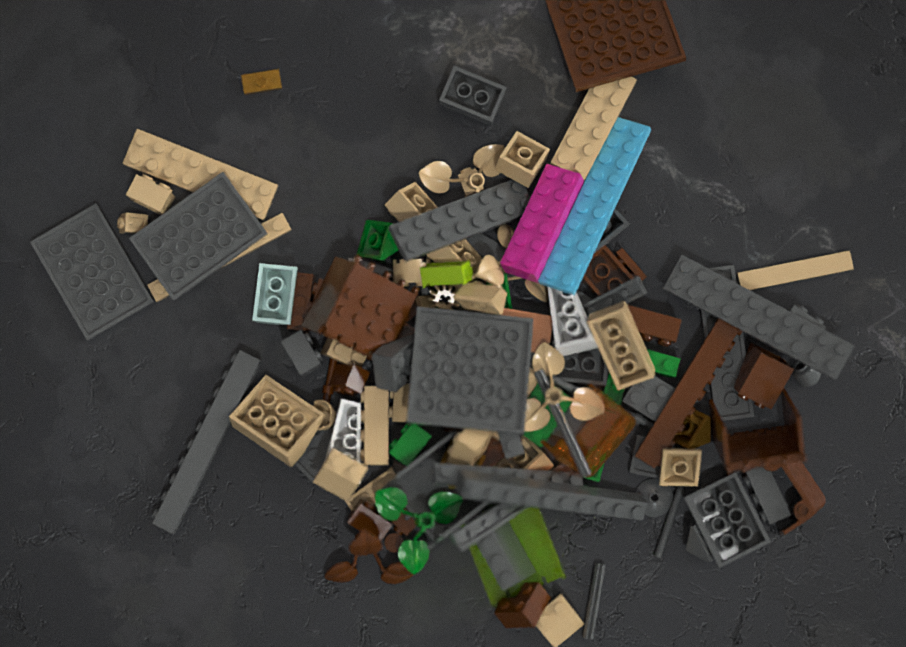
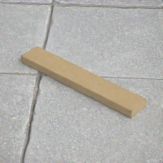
[737,251,854,290]

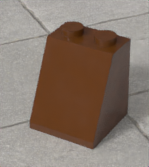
[734,343,794,409]

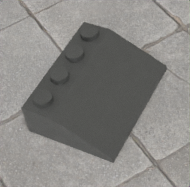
[684,472,771,568]

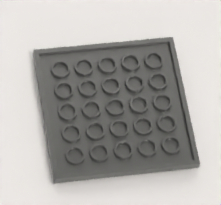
[406,307,534,435]

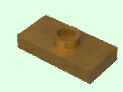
[241,69,282,95]

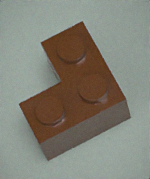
[494,582,551,628]

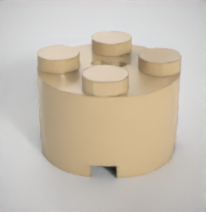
[392,259,431,287]

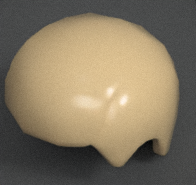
[313,400,336,431]

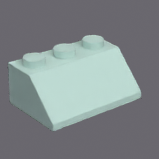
[252,263,298,325]

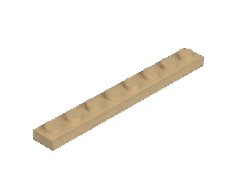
[148,213,292,302]

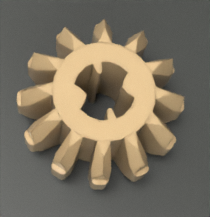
[428,285,459,310]

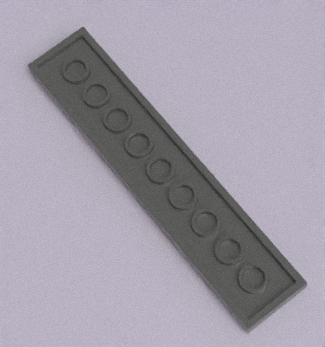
[663,255,855,381]

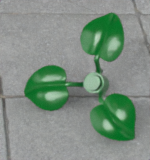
[375,487,463,575]

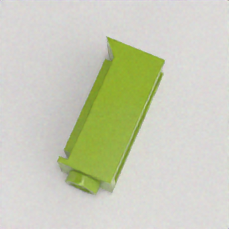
[420,261,473,289]

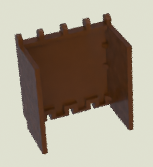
[301,255,419,361]
[708,388,806,474]

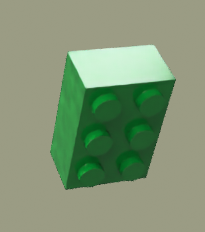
[523,382,572,448]

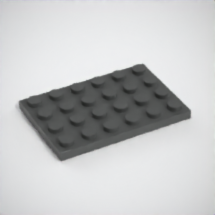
[129,172,268,301]
[30,204,154,341]

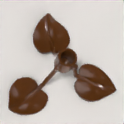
[324,529,413,584]

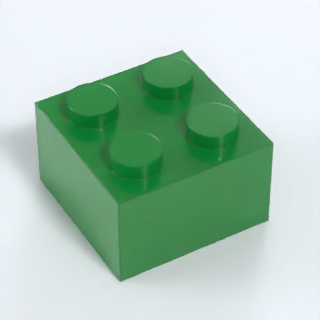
[389,423,432,467]

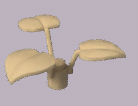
[419,144,504,194]
[476,224,548,302]
[525,342,605,431]

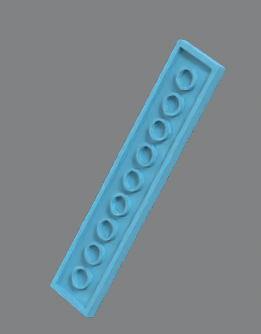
[538,117,651,295]

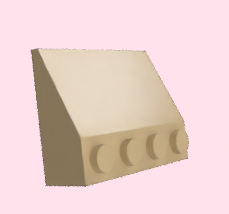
[229,375,325,467]

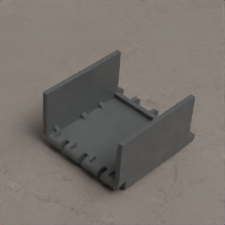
[381,430,491,550]

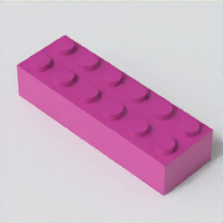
[500,164,584,284]

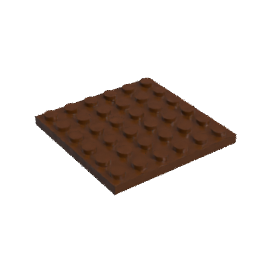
[545,0,686,92]

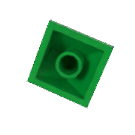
[356,220,399,264]

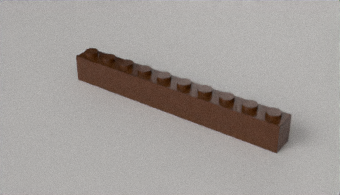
[633,319,743,469]

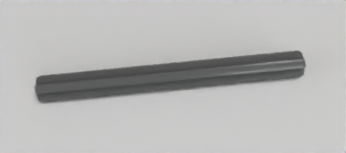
[534,369,591,477]

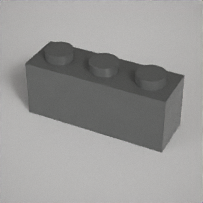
[742,467,791,525]

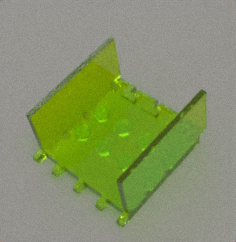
[461,506,566,607]

